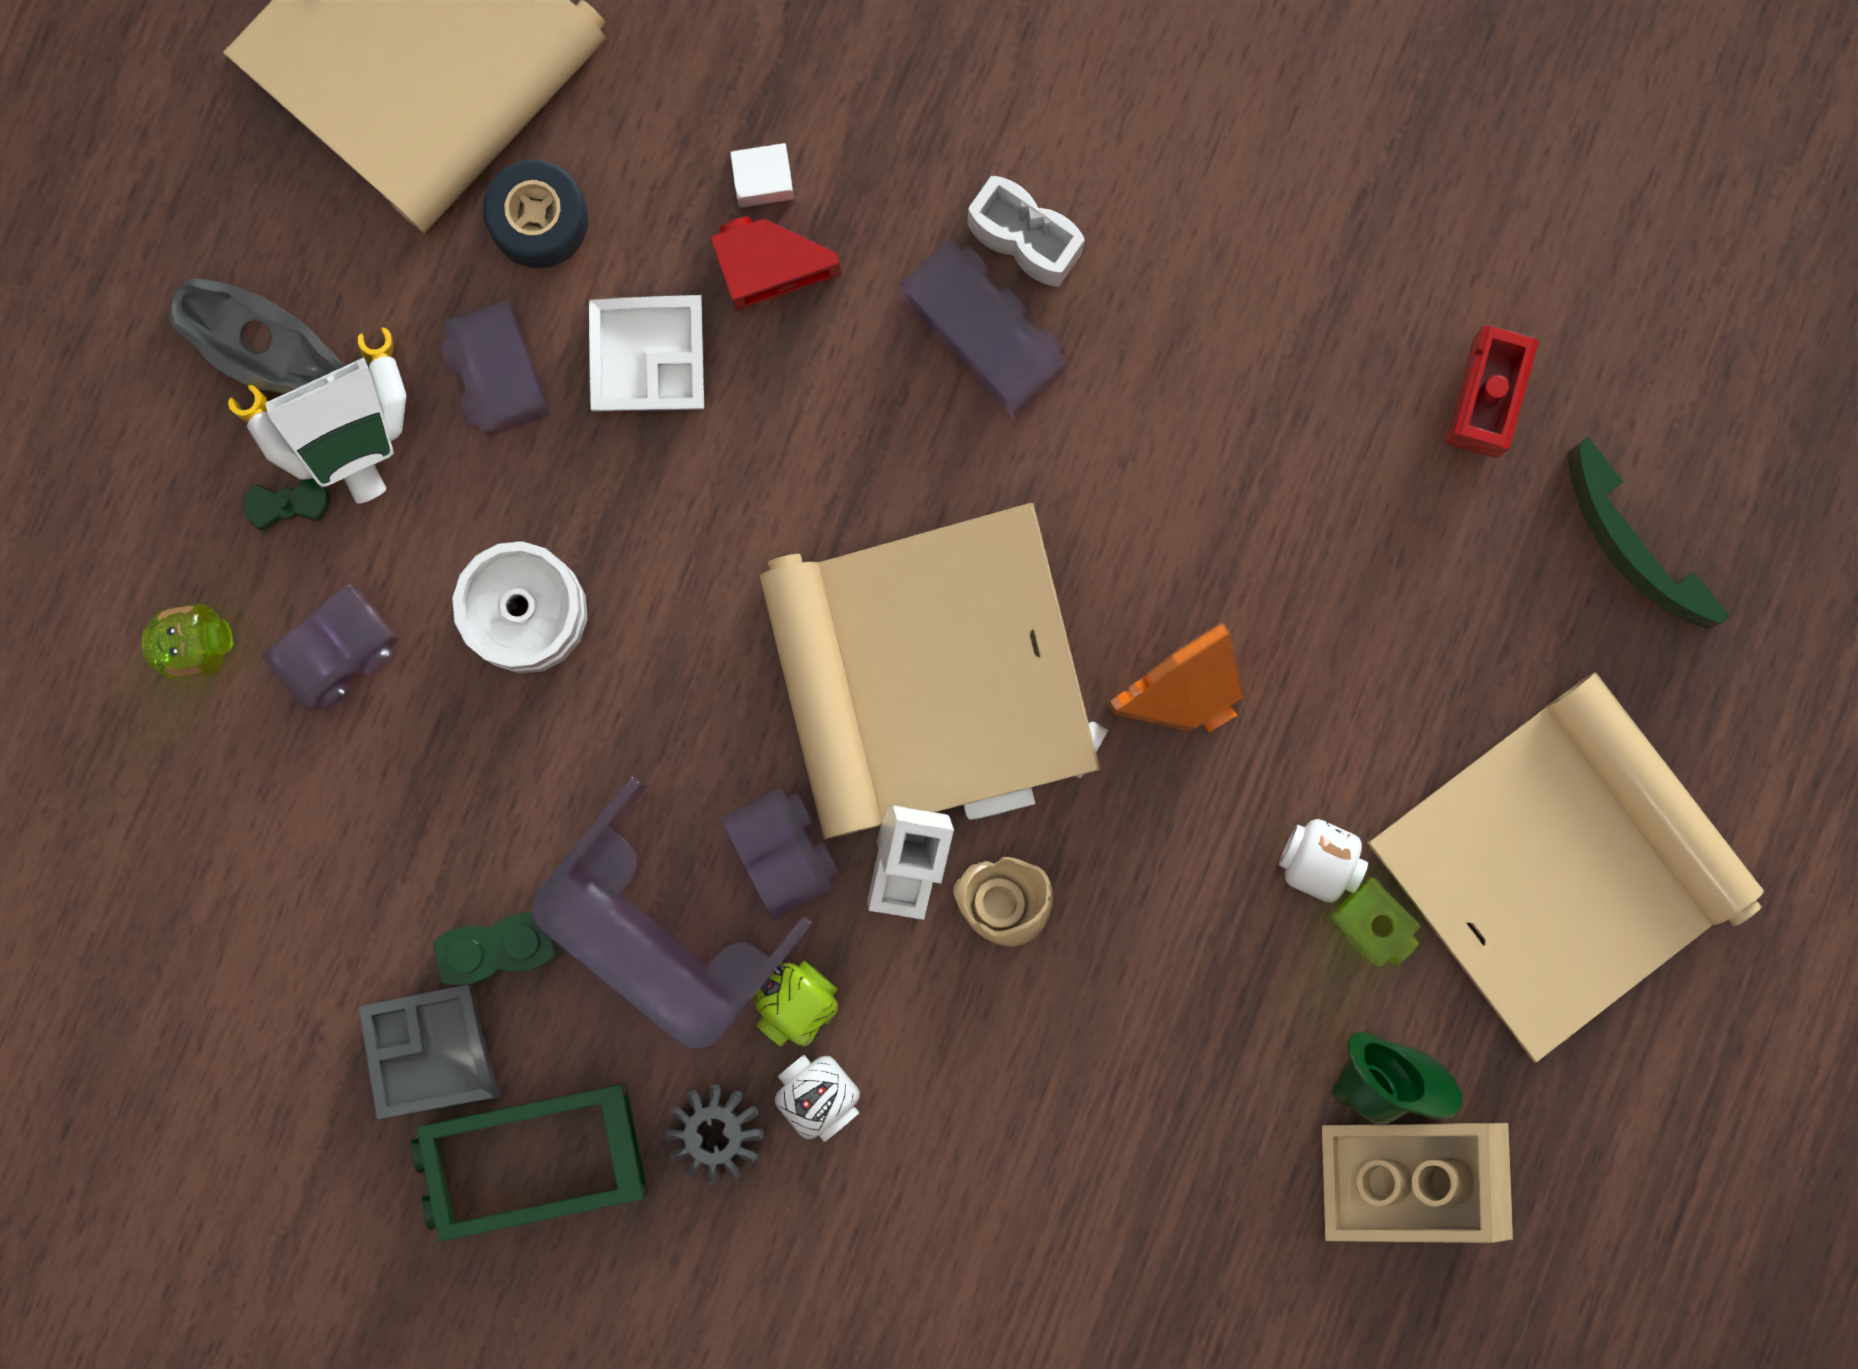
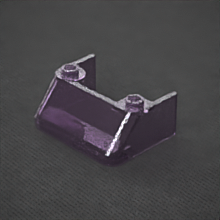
[532,777,817,1049]

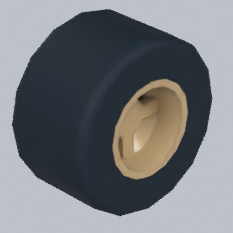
[483,159,589,268]

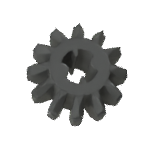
[665,1084,764,1184]

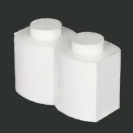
[968,176,1085,287]

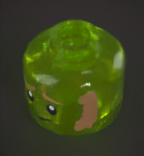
[142,603,233,681]

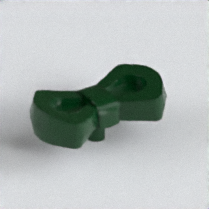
[244,478,330,531]

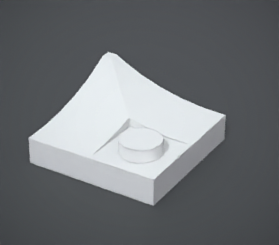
[589,295,704,412]

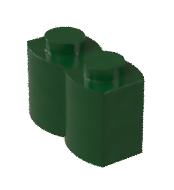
[433,913,563,985]

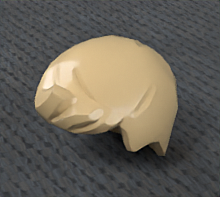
[953,857,1053,947]

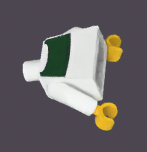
[228,328,407,504]

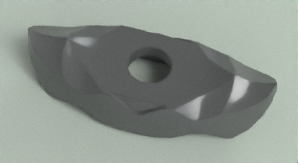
[169,278,344,394]

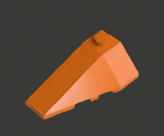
[1107,623,1243,733]

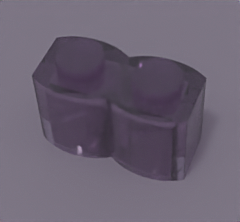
[262,584,400,712]
[720,787,839,921]

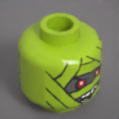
[754,960,838,1047]

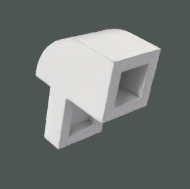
[867,805,954,920]

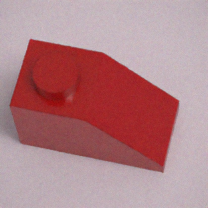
[711,217,841,311]

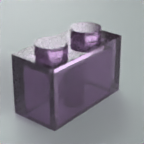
[440,300,551,437]

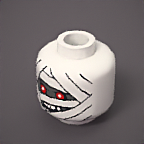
[775,1055,860,1142]

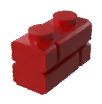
[1444,325,1539,458]

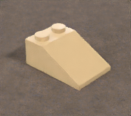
[1322,1123,1513,1243]

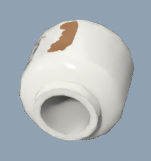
[1279,819,1368,903]

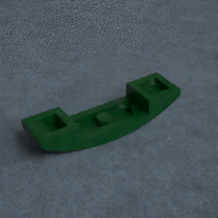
[1568,437,1730,629]

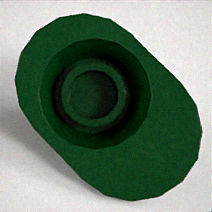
[1332,1032,1462,1125]

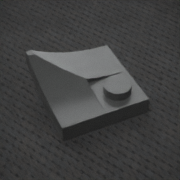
[359,984,501,1120]

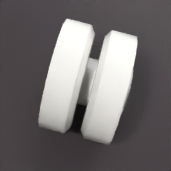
[453,542,588,674]

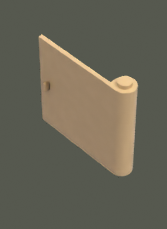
[223,0,607,234]
[759,503,1100,840]
[1367,672,1764,1063]

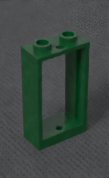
[411,1082,649,1242]

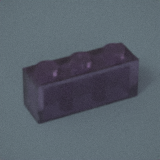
[900,239,1065,418]

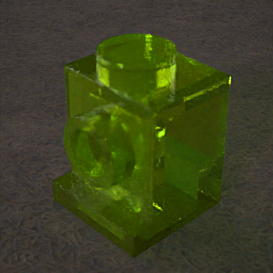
[1327,877,1421,967]

